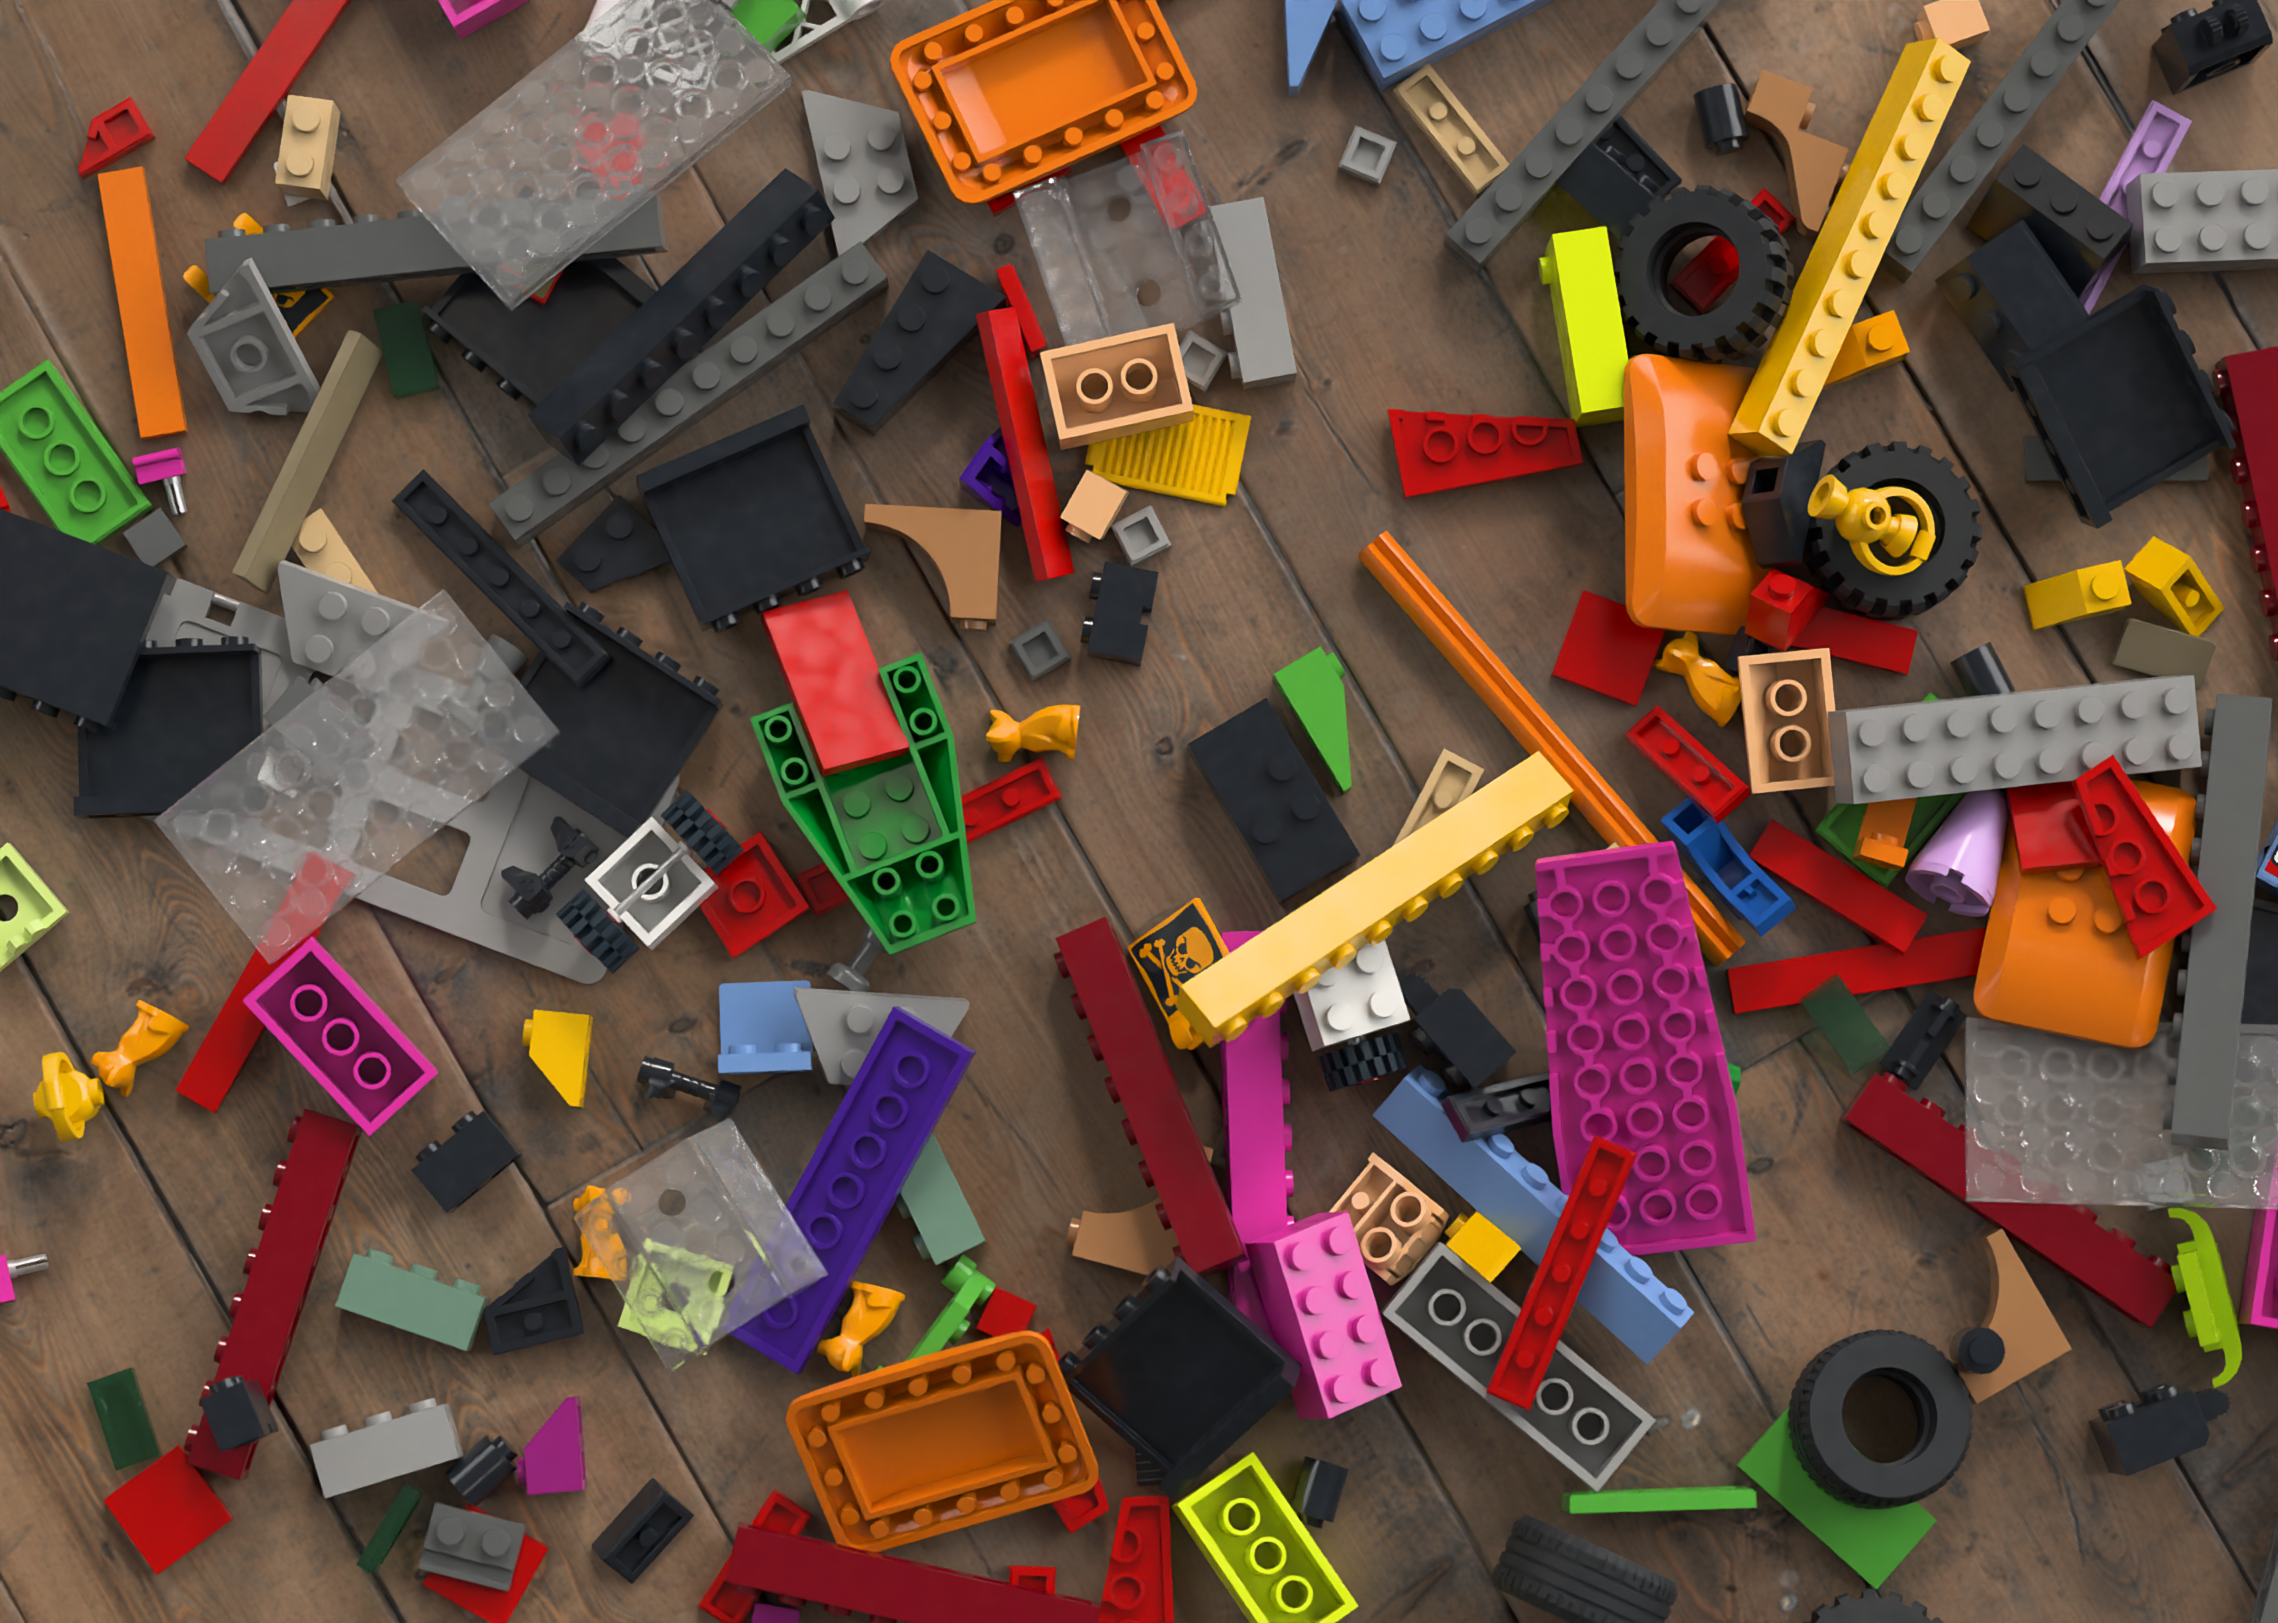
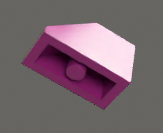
[517,1396,587,1495]

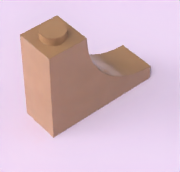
[864,504,1002,632]
[1065,1146,1213,1275]
[1951,1228,2072,1404]

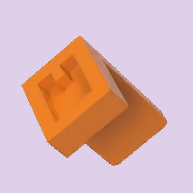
[1851,797,1918,872]

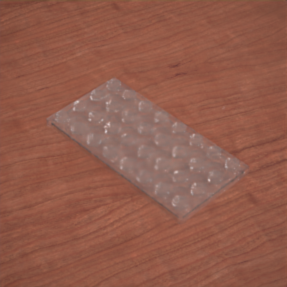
[395,0,793,311]
[154,589,560,965]
[1964,1017,2278,1209]

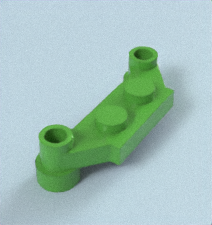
[873,1253,996,1371]

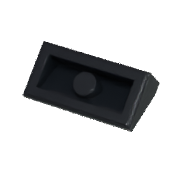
[592,1478,694,1584]

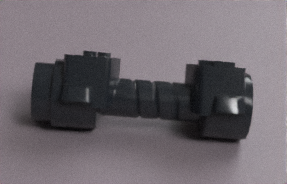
[501,816,600,920]
[637,1056,742,1124]

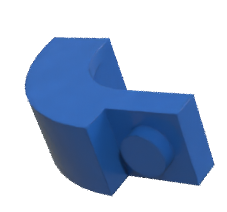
[1660,798,1796,937]

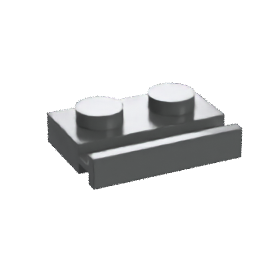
[418,1502,527,1591]

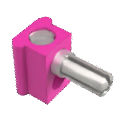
[132,447,187,516]
[0,1254,49,1304]

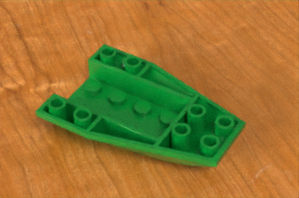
[750,652,977,956]

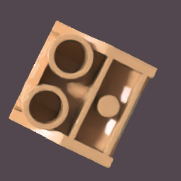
[1329,1153,1449,1286]

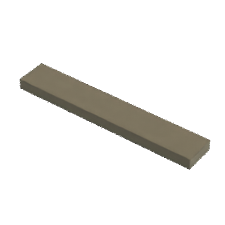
[232,330,384,594]

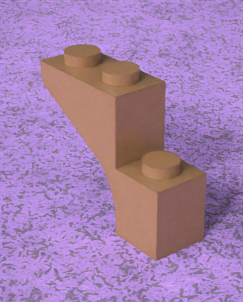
[1744,69,1851,241]

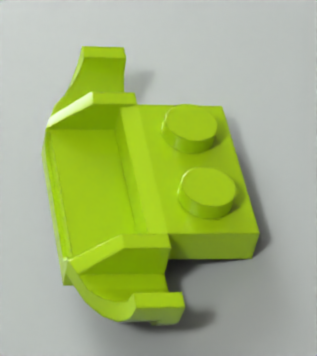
[2168,1207,2242,1388]

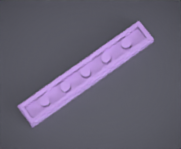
[2080,100,2192,314]

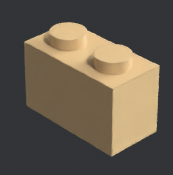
[275,95,341,200]

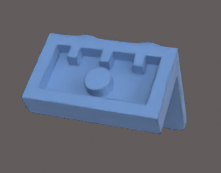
[718,980,814,1075]

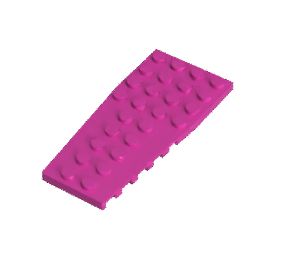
[1535,841,1756,1256]

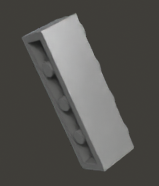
[1203,197,1297,390]

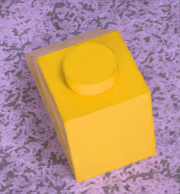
[2124,536,2225,637]
[2023,560,2132,631]
[523,1010,593,1108]
[1444,1211,1521,1283]

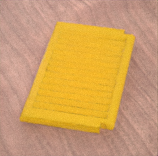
[1085,404,1251,507]

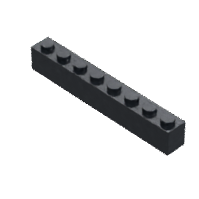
[528,168,835,466]

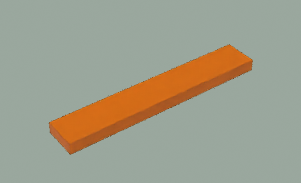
[97,166,188,441]

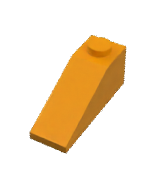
[1821,310,1910,391]

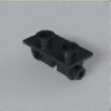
[1878,990,1967,1091]

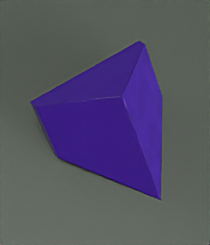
[959,427,1022,527]

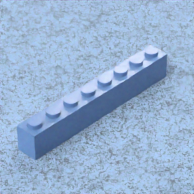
[1372,1064,1694,1365]

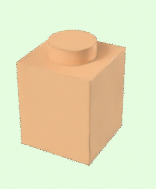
[1914,0,1990,50]
[1060,470,1130,543]

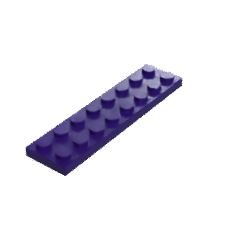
[719,1006,976,1374]

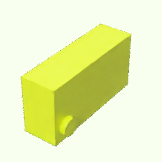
[1538,226,1628,428]
[1171,1452,1358,1623]

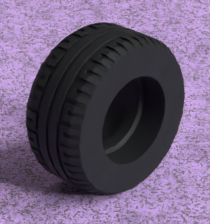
[1788,1329,1973,1510]
[1492,1515,1678,1623]

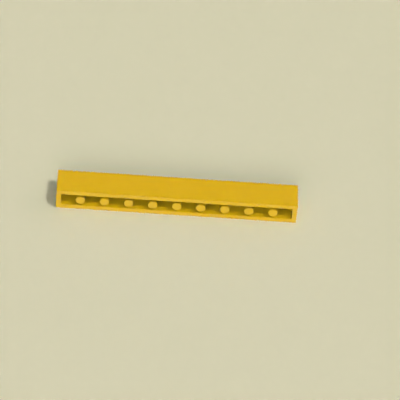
[1728,38,1971,457]
[1176,751,1574,1048]

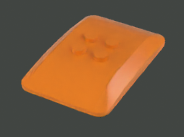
[890,0,1198,206]
[1624,354,1776,636]
[1973,778,2197,1050]
[786,1331,1099,1552]

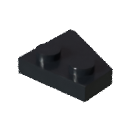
[556,495,672,593]
[483,1247,585,1355]

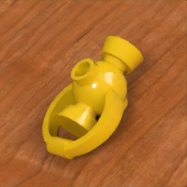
[1808,474,1936,576]
[33,1052,104,1142]

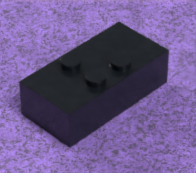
[1187,698,1360,905]

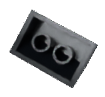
[1966,144,2133,301]
[1935,219,2090,392]

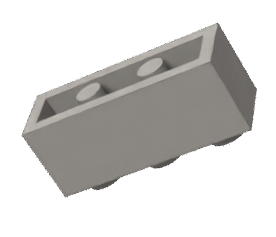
[309,1397,464,1498]

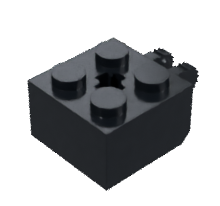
[2152,0,2273,95]
[1399,974,1516,1091]
[2089,1383,2231,1476]

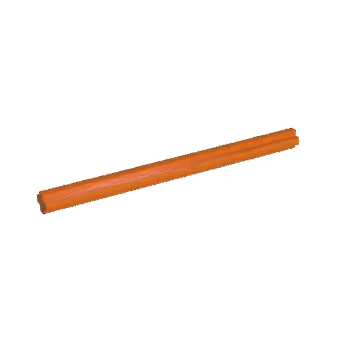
[1358,530,1746,967]

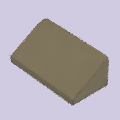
[2112,618,2217,690]

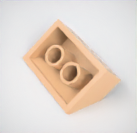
[1040,323,1194,450]
[1737,648,1835,794]

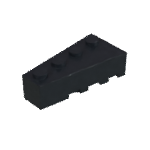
[833,250,1006,436]

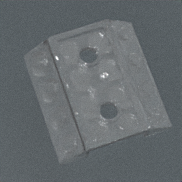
[1013,129,1243,346]
[573,1118,829,1374]

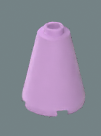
[1905,789,2010,917]

